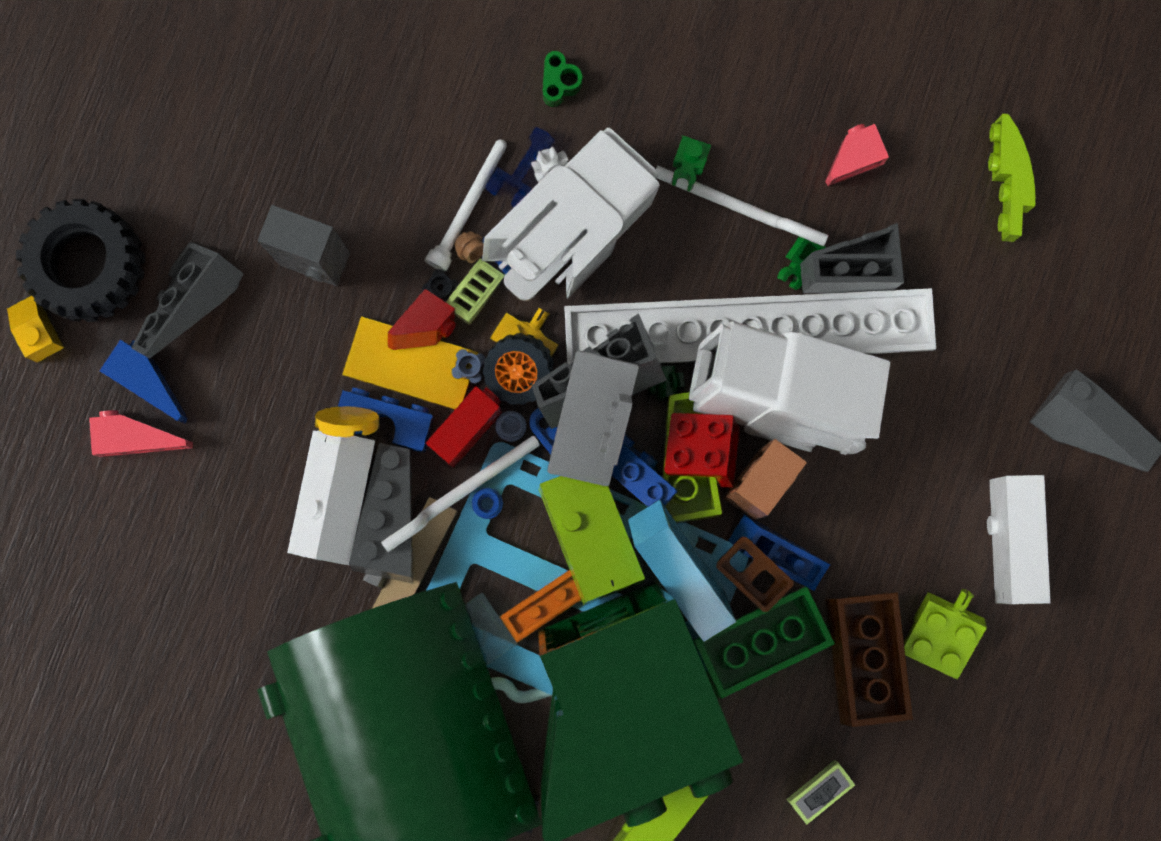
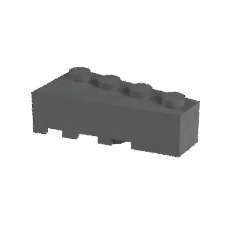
[349,443,413,584]

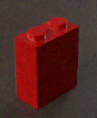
[426,386,502,468]

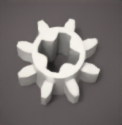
[531,147,569,182]

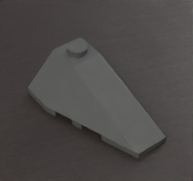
[1029,369,1161,472]

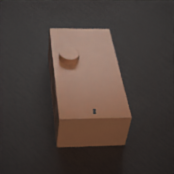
[723,439,807,520]

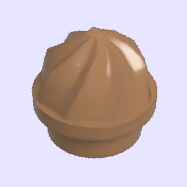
[454,231,484,263]

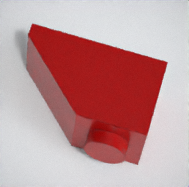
[388,289,456,350]

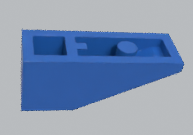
[100,340,188,424]
[728,514,830,591]

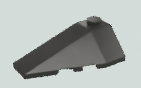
[132,242,244,359]

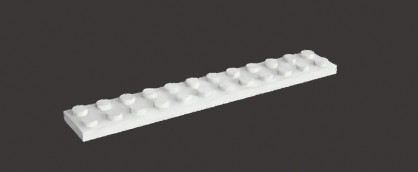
[564,288,936,365]

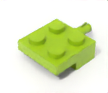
[904,589,987,680]

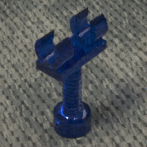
[485,127,555,207]

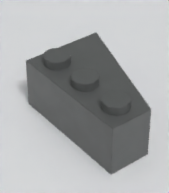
[800,223,904,293]

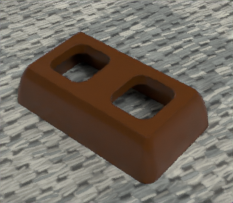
[716,536,794,612]

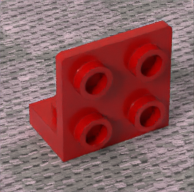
[664,413,740,488]

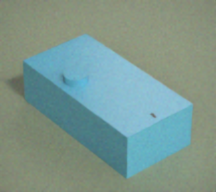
[628,500,736,642]

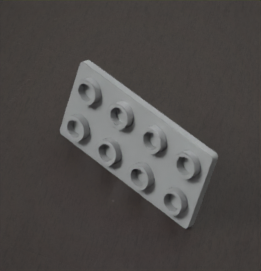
[547,350,639,486]

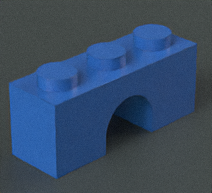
[338,387,435,453]

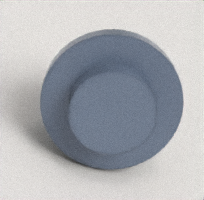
[496,411,526,442]

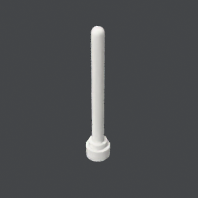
[425,139,507,272]

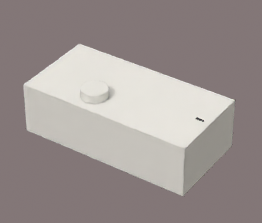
[287,430,375,565]
[987,475,1050,604]

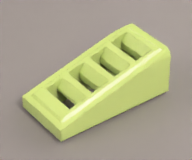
[446,258,505,325]

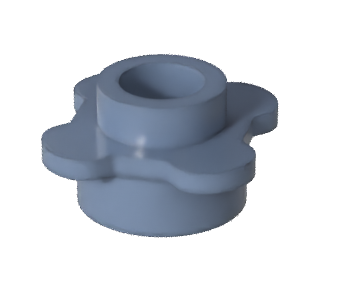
[452,349,485,383]

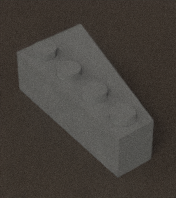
[532,313,667,429]

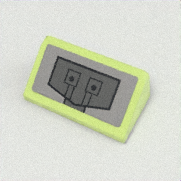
[787,760,855,825]

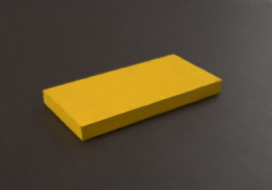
[342,316,479,410]

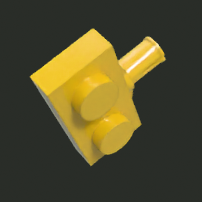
[490,308,559,358]

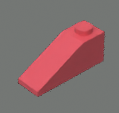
[89,410,193,457]

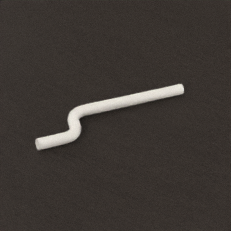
[656,166,828,246]
[381,436,540,552]

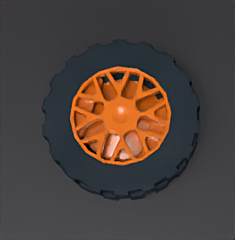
[483,333,554,405]

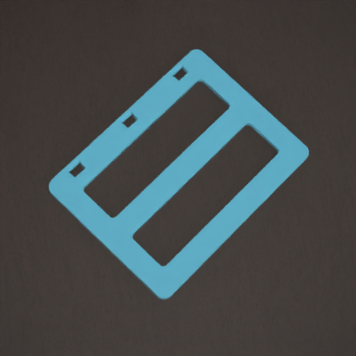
[426,442,748,695]

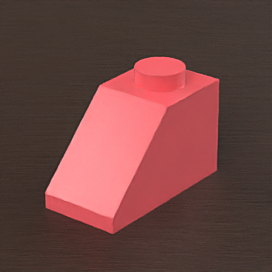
[825,124,889,186]

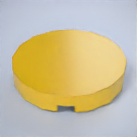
[315,406,379,437]

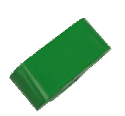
[542,51,583,107]

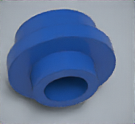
[472,488,503,519]

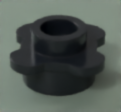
[422,269,459,302]

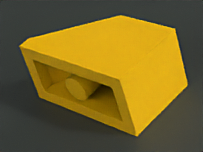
[7,296,64,362]

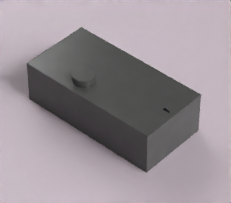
[257,205,350,286]

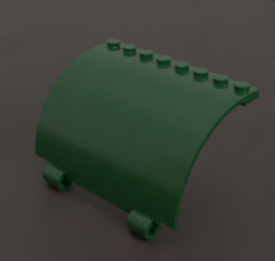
[257,582,542,841]

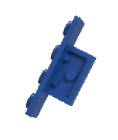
[612,433,677,507]

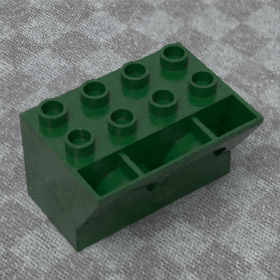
[538,582,743,841]

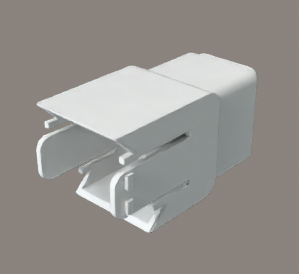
[482,127,660,301]
[689,321,890,455]

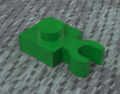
[671,136,711,191]
[777,237,826,290]

